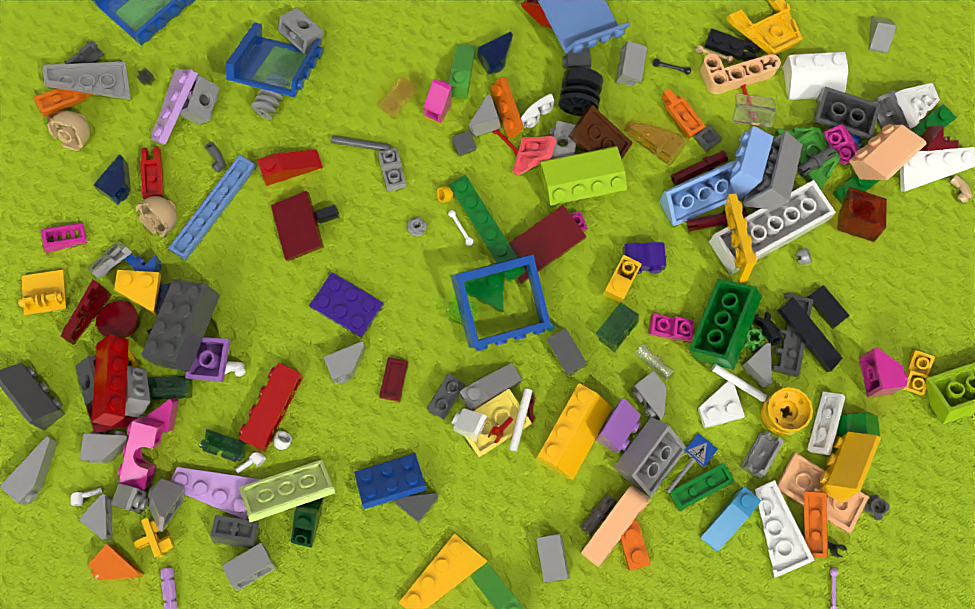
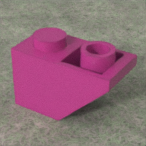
[424,79,452,123]

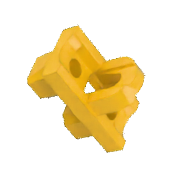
[134,518,175,559]

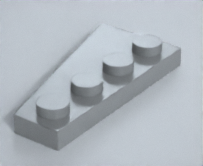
[42,62,130,100]

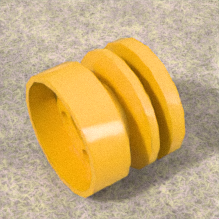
[760,387,813,436]

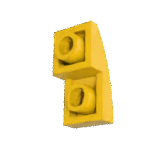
[903,350,935,396]

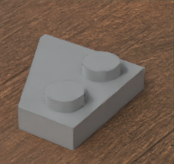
[88,241,132,278]

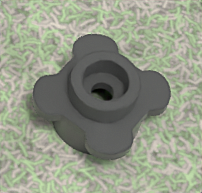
[864,495,889,520]

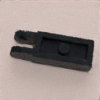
[705,28,760,61]

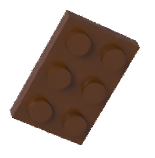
[568,105,633,159]

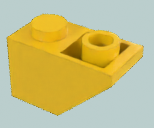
[603,255,642,304]

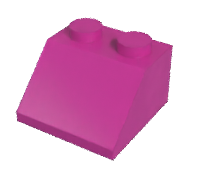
[859,348,908,397]

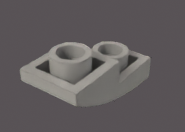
[378,148,407,192]

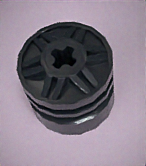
[558,67,603,116]

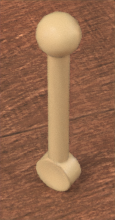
[695,46,734,63]

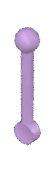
[829,568,838,609]

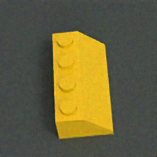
[536,383,613,480]

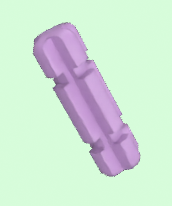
[160,568,178,609]

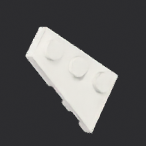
[895,83,940,128]

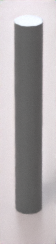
[331,135,391,151]

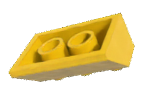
[819,432,881,503]

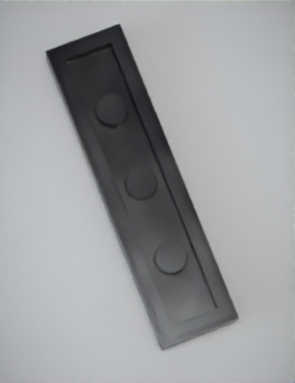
[777,296,843,372]

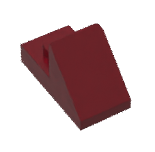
[920,126,959,151]

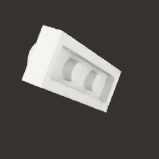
[807,392,845,455]

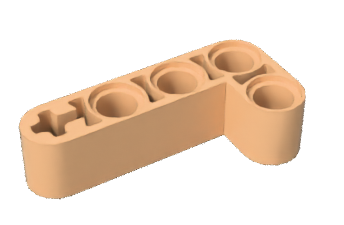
[700,54,781,94]
[581,485,651,568]

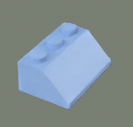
[730,126,774,200]

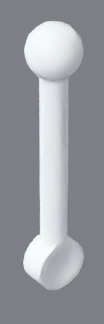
[448,210,473,246]

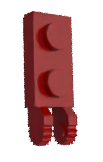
[140,146,164,200]

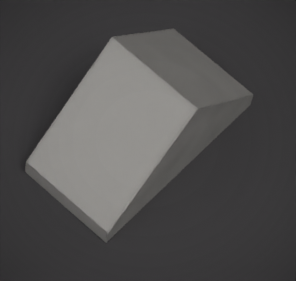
[869,16,897,53]
[469,94,501,137]
[741,343,772,388]
[79,494,113,541]

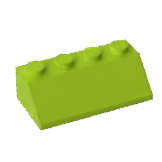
[540,146,627,205]
[926,362,975,424]

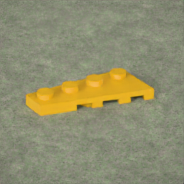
[399,533,488,609]

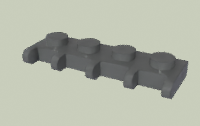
[771,293,813,377]

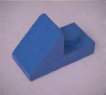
[124,254,161,273]

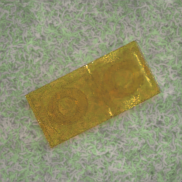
[378,76,418,118]

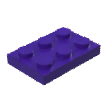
[309,272,384,338]

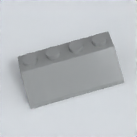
[743,131,802,210]

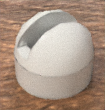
[273,431,292,450]

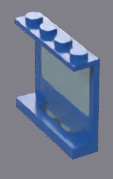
[92,0,194,46]
[226,22,323,97]

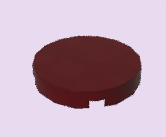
[96,301,139,338]

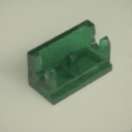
[596,302,639,353]
[147,375,192,401]

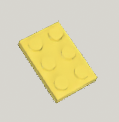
[465,389,532,458]

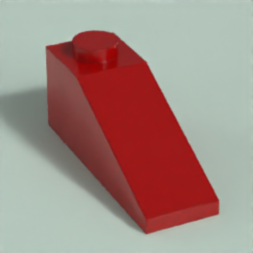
[257,149,323,186]

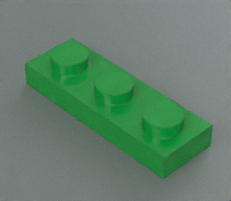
[668,463,735,511]

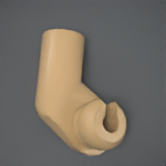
[950,175,972,203]

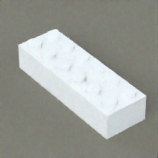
[709,180,836,275]

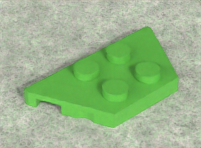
[775,127,841,190]

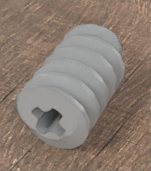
[251,75,290,120]

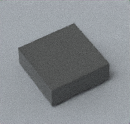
[694,125,722,152]
[451,131,477,157]

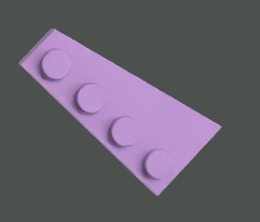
[151,69,198,145]
[170,467,262,520]

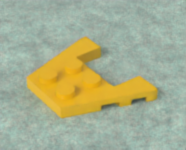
[726,0,802,55]

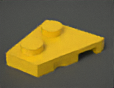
[114,270,161,313]

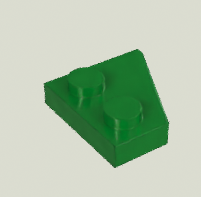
[464,271,504,312]

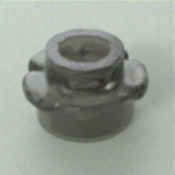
[137,67,155,86]

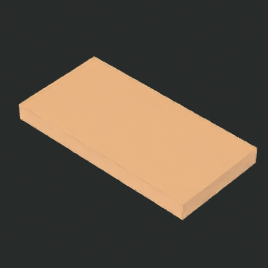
[777,452,869,534]

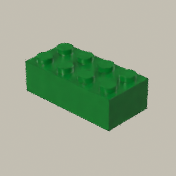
[689,279,762,370]

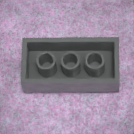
[141,279,220,372]

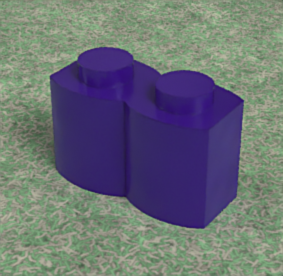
[623,242,666,274]

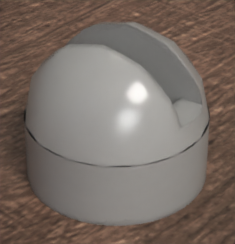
[795,248,812,265]

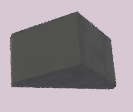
[394,493,438,523]

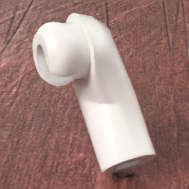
[225,361,246,377]

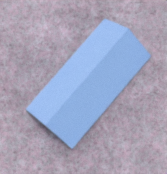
[659,161,735,226]

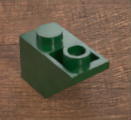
[291,498,323,548]

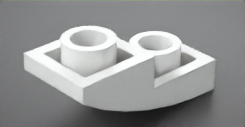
[521,94,554,128]

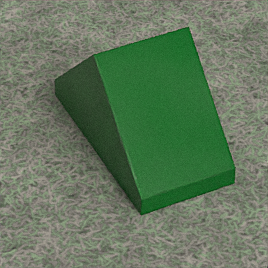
[837,412,880,437]

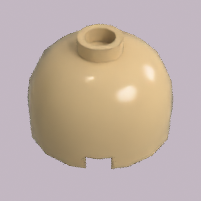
[47,111,91,151]
[136,196,177,237]

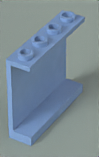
[538,0,630,54]

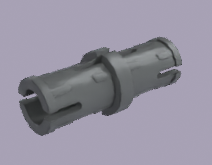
[797,145,836,177]
[580,494,617,536]

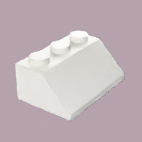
[782,52,848,100]

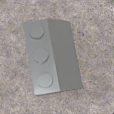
[614,417,686,498]

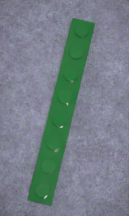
[833,104,957,208]

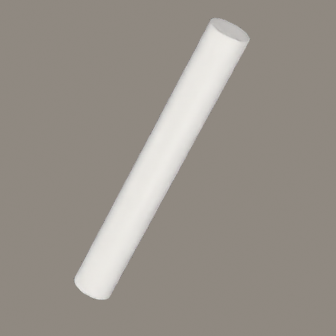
[711,363,767,402]
[509,388,533,452]

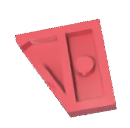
[512,136,557,175]

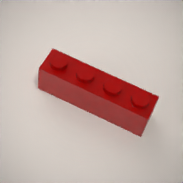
[91,334,129,426]
[239,363,303,453]

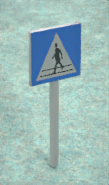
[667,433,718,493]

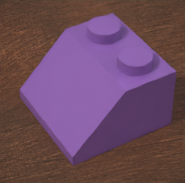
[595,398,641,454]

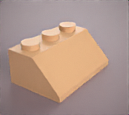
[849,124,927,180]

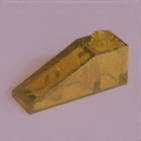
[624,121,687,166]

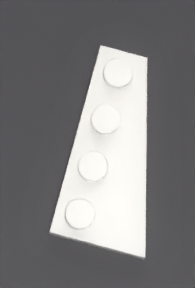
[900,147,975,192]
[755,480,815,578]

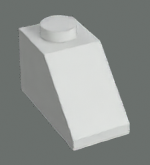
[452,408,487,442]

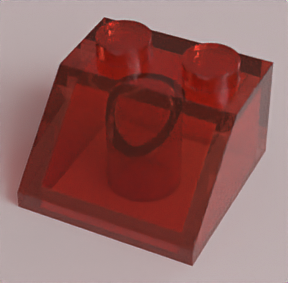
[837,187,887,242]

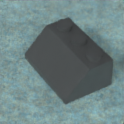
[813,86,881,140]
[0,363,65,430]

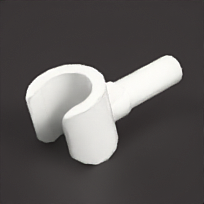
[235,452,266,473]
[71,487,102,506]

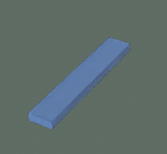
[168,154,257,261]

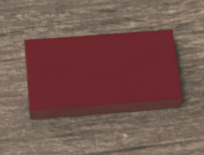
[379,357,408,402]

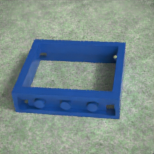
[450,255,551,351]

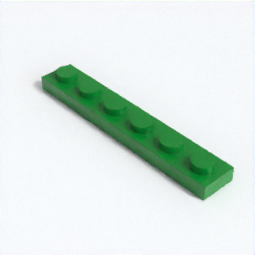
[449,174,526,283]

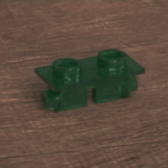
[200,430,247,462]

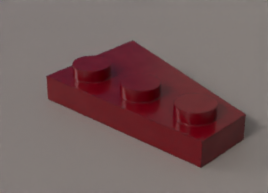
[61,279,112,345]

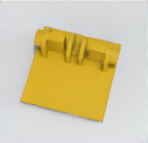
[18,270,66,315]

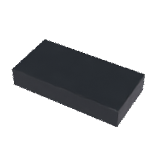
[807,285,850,329]

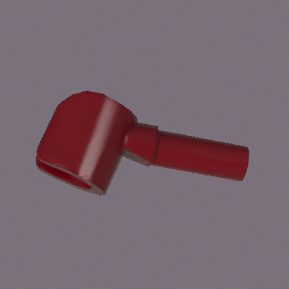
[528,392,535,423]

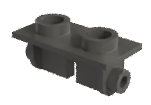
[64,40,104,64]
[427,373,465,420]

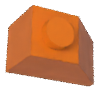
[88,544,144,581]

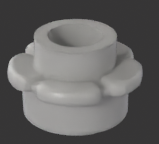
[407,217,427,236]

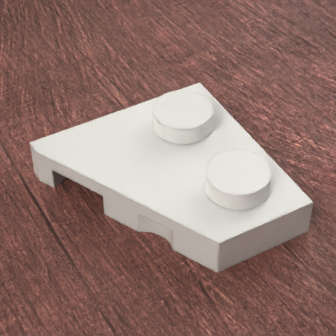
[698,381,745,429]

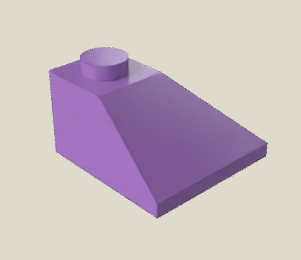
[185,337,230,382]

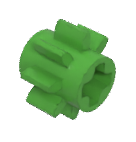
[742,325,766,352]

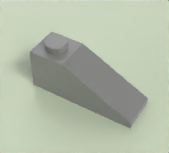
[459,364,522,411]
[0,436,57,505]

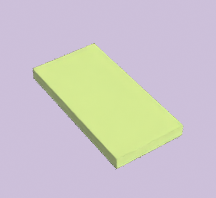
[239,460,335,522]

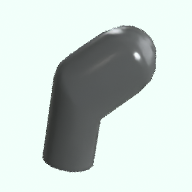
[205,142,226,172]

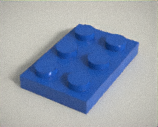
[354,453,427,509]

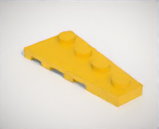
[725,193,757,284]

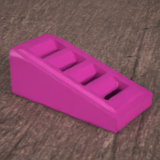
[40,223,87,253]

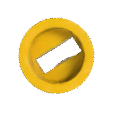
[437,186,454,203]

